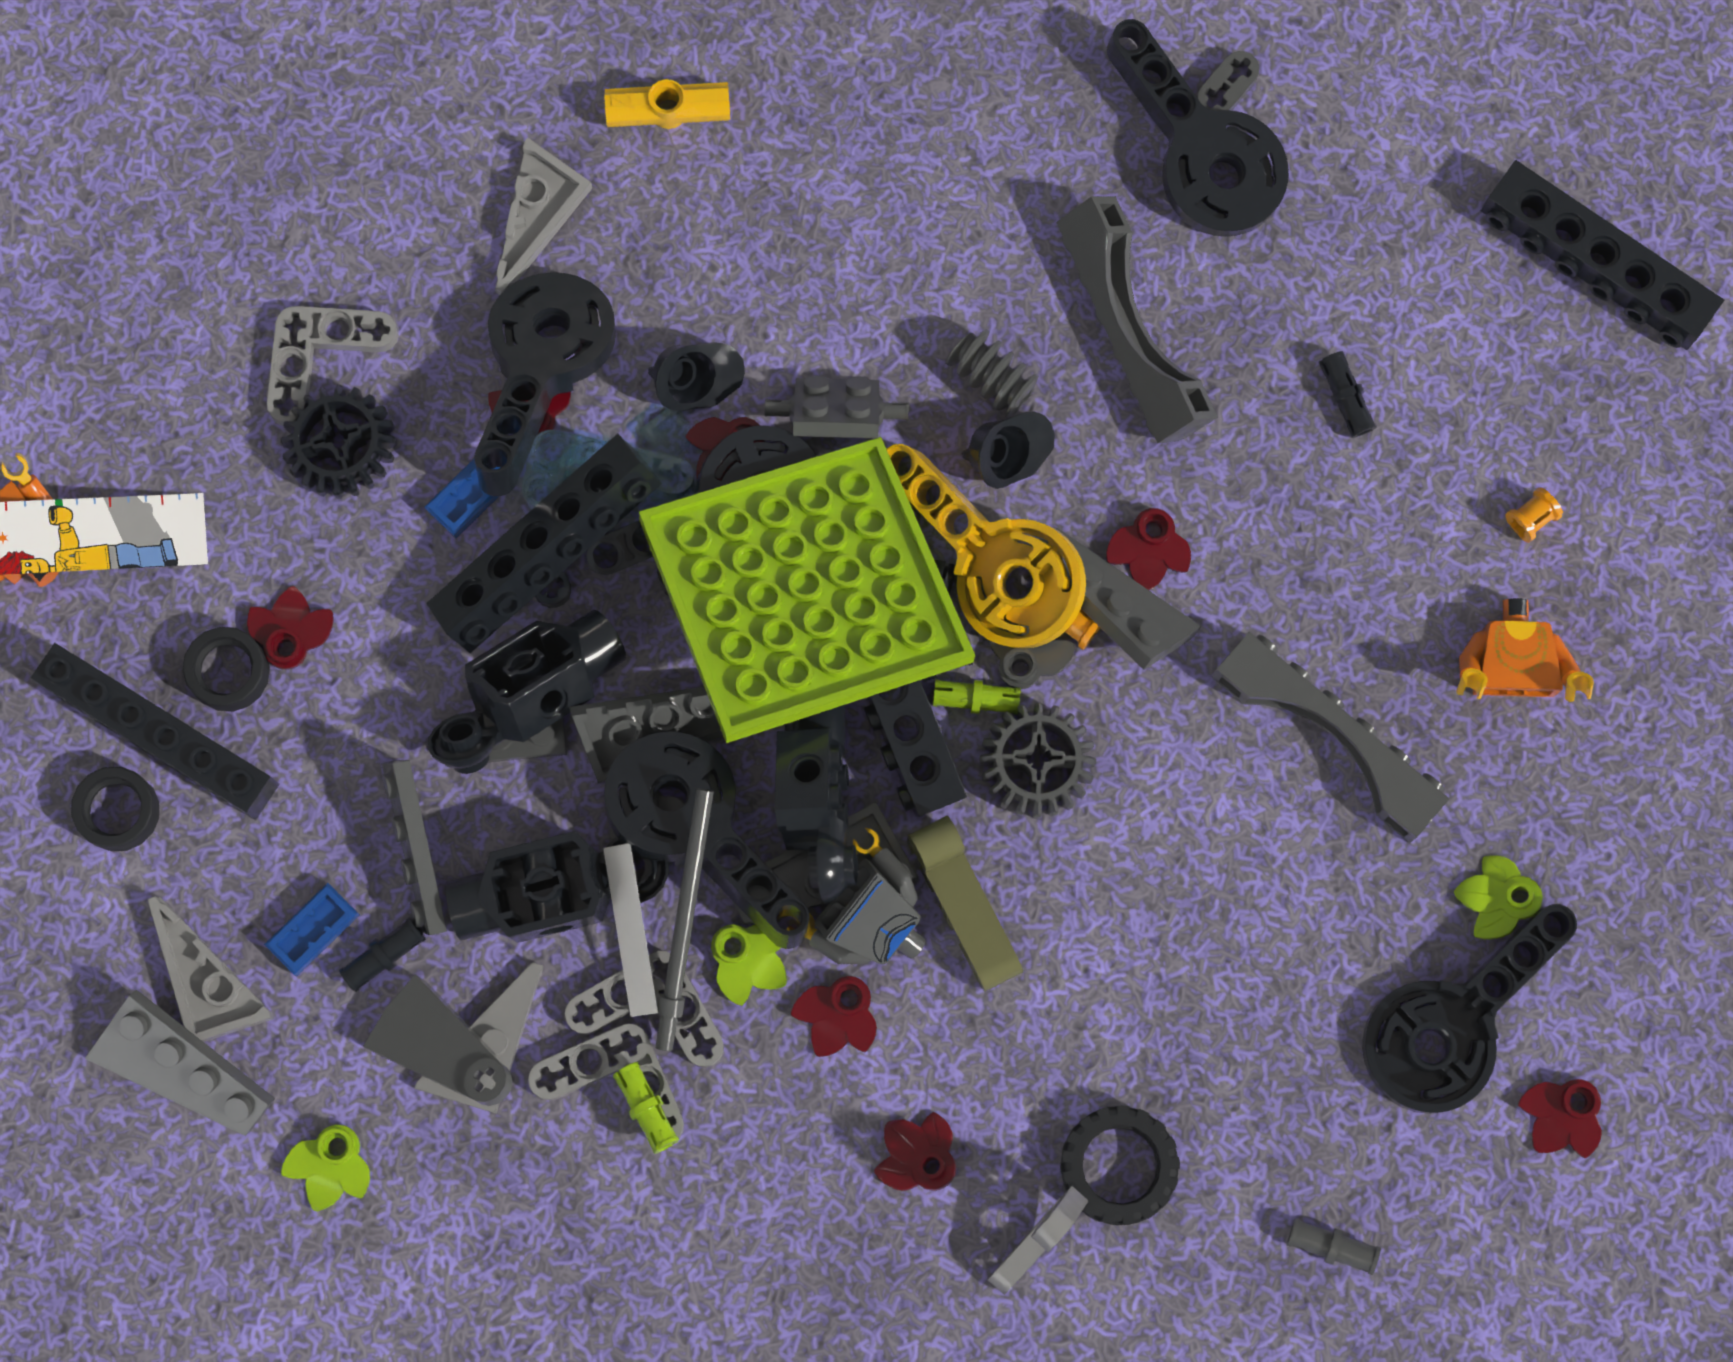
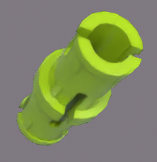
[933,679,1021,715]
[613,1062,679,1154]

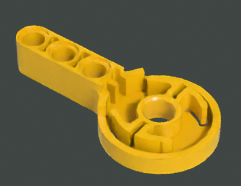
[887,444,1086,648]

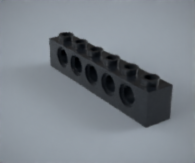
[1480,160,1725,350]
[426,433,662,653]
[30,643,280,820]

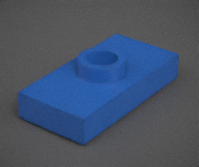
[424,459,500,539]
[264,883,360,976]

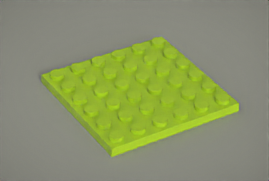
[639,437,975,743]

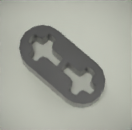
[1197,51,1259,111]

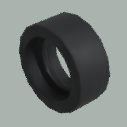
[182,627,270,712]
[71,767,159,852]

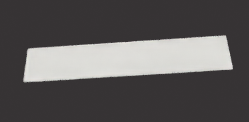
[603,844,658,1017]

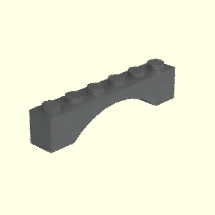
[1056,196,1218,444]
[1212,632,1450,843]

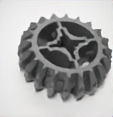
[979,703,1096,819]

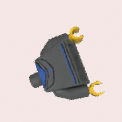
[787,828,925,965]

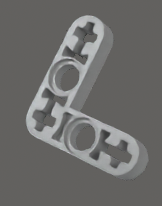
[267,306,399,426]
[565,951,724,1068]
[528,1024,684,1144]
[988,1186,1088,1295]

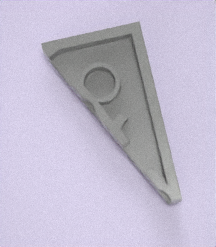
[495,138,592,295]
[147,896,274,1042]
[414,962,544,1114]

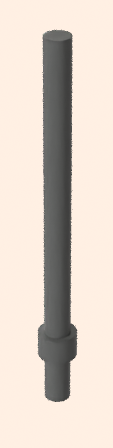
[655,788,714,1051]

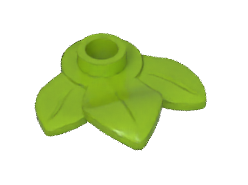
[1454,855,1543,940]
[711,924,787,1006]
[281,1125,370,1212]

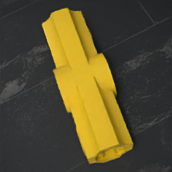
[604,79,730,129]

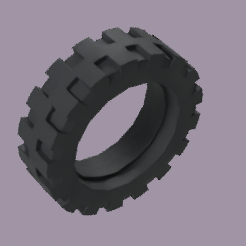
[1060,1105,1180,1226]

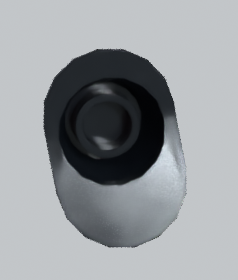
[648,342,745,411]
[962,411,1055,489]

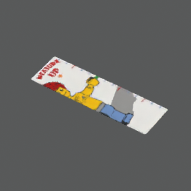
[0,493,208,575]

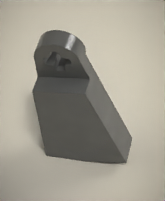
[363,974,512,1106]

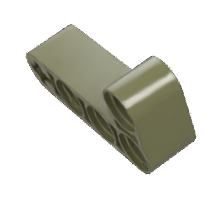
[907,815,1023,992]

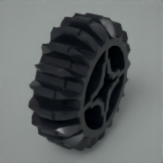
[281,384,397,499]

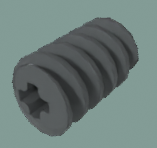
[945,329,1039,419]

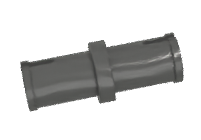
[1287,1218,1381,1275]

